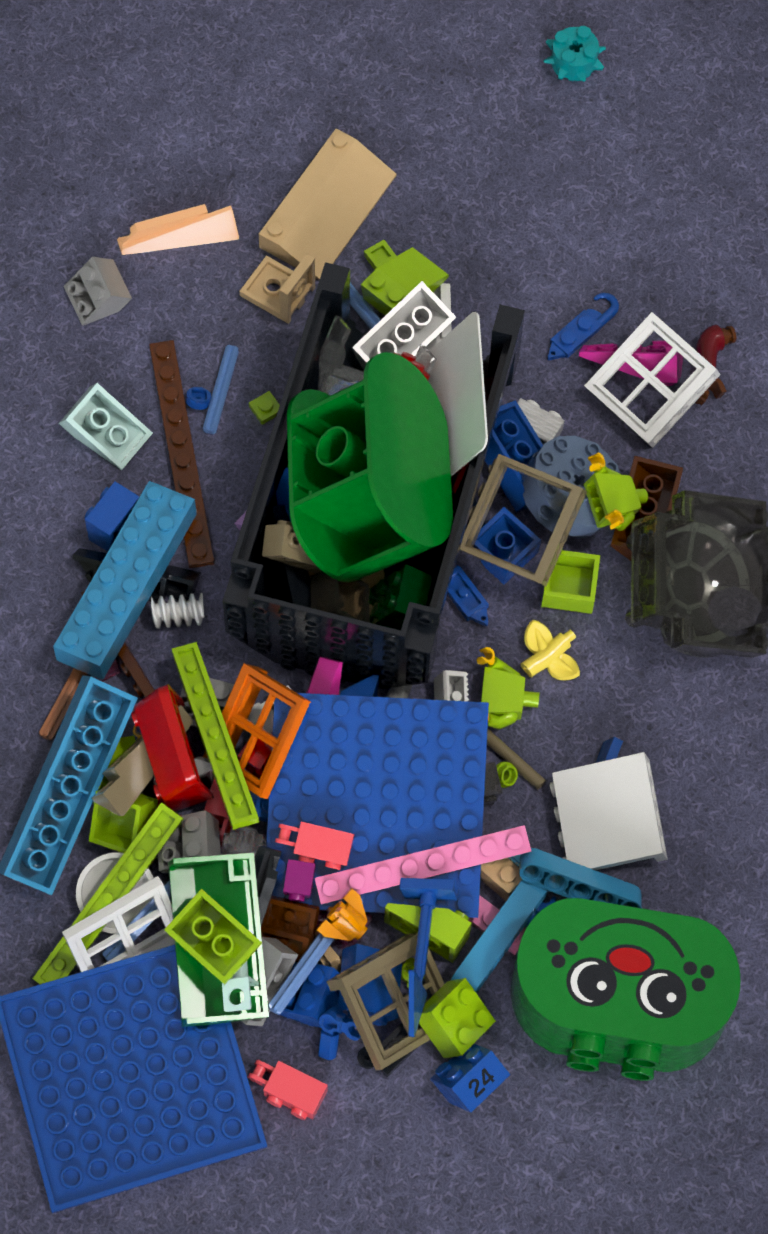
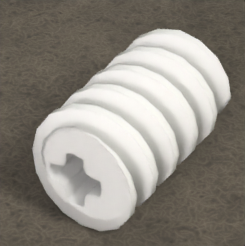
[151,593,204,629]

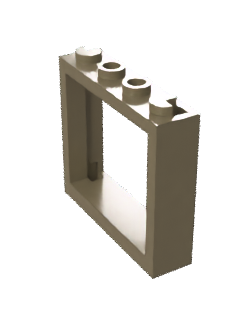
[460,454,587,587]

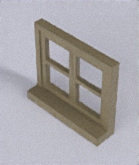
[326,932,444,1070]

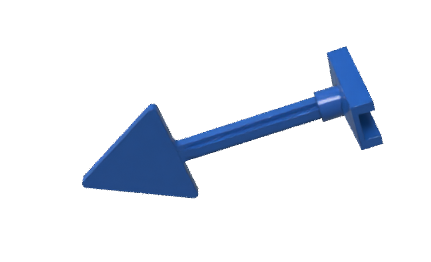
[400,878,459,1037]

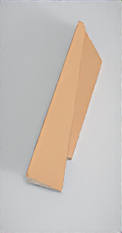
[117,204,239,255]

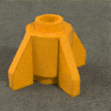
[316,888,368,941]

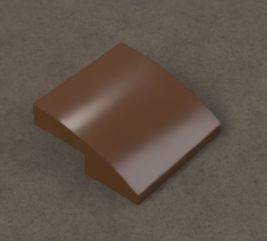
[261,895,320,962]

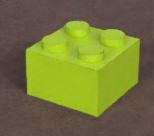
[541,550,600,614]
[89,789,158,853]
[419,978,496,1058]

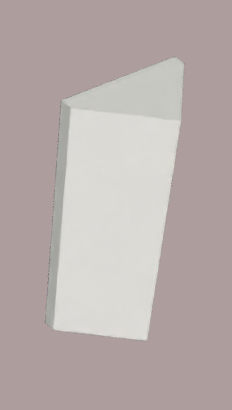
[351,281,456,371]

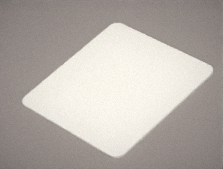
[417,312,488,476]

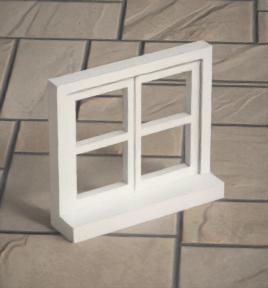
[584,312,721,448]
[62,876,175,972]

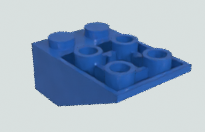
[270,962,340,1028]

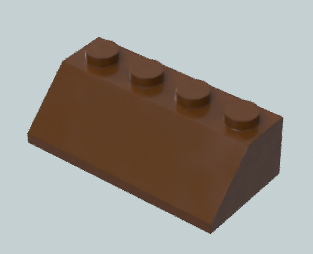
[611,456,683,567]

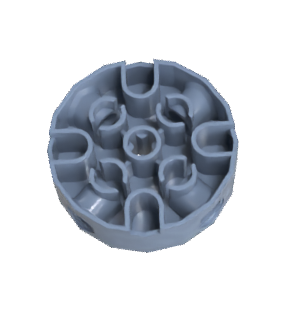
[522,435,620,538]

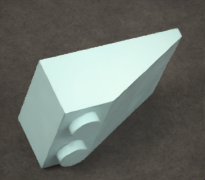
[59,383,153,470]

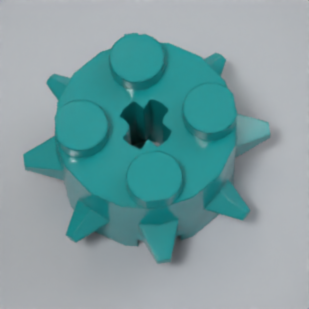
[543,26,606,82]

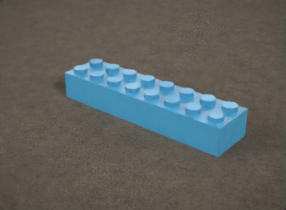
[53,481,197,680]
[0,676,138,895]

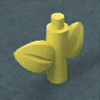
[520,620,580,681]

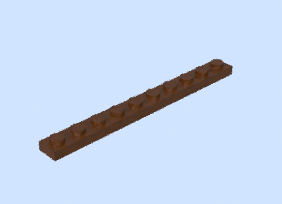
[149,340,214,569]

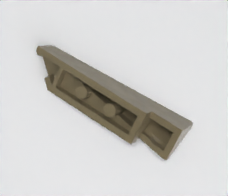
[91,705,193,816]

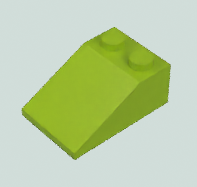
[361,247,449,316]
[164,889,262,985]
[384,903,472,963]

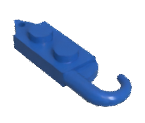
[547,293,619,360]
[447,564,489,627]

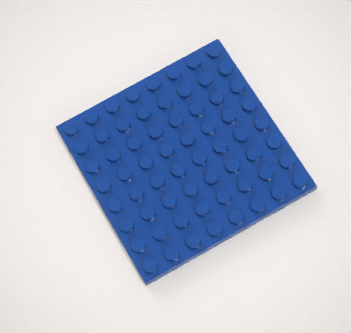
[266,693,489,918]
[0,944,267,1214]

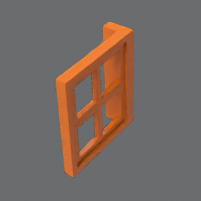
[203,663,311,799]

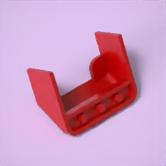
[131,684,214,812]

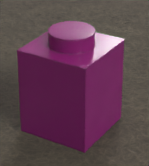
[283,859,316,902]

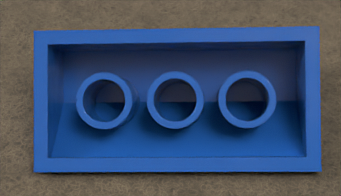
[485,400,543,513]

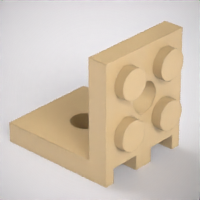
[239,254,315,324]

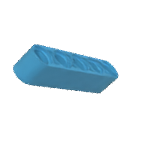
[519,848,642,908]
[450,880,548,993]

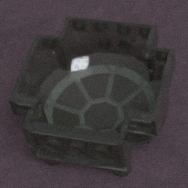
[625,490,768,658]

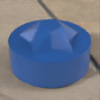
[186,387,211,410]

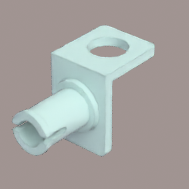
[222,961,259,1012]

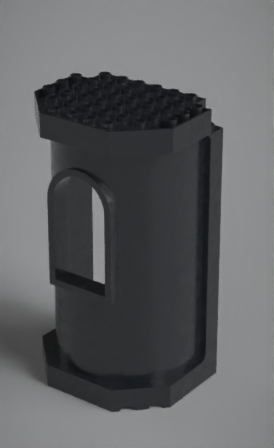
[222,262,525,689]

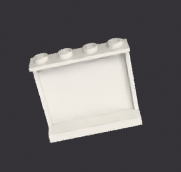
[550,752,668,870]

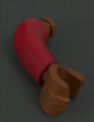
[695,325,737,406]

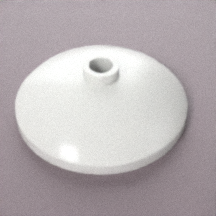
[76,852,154,934]

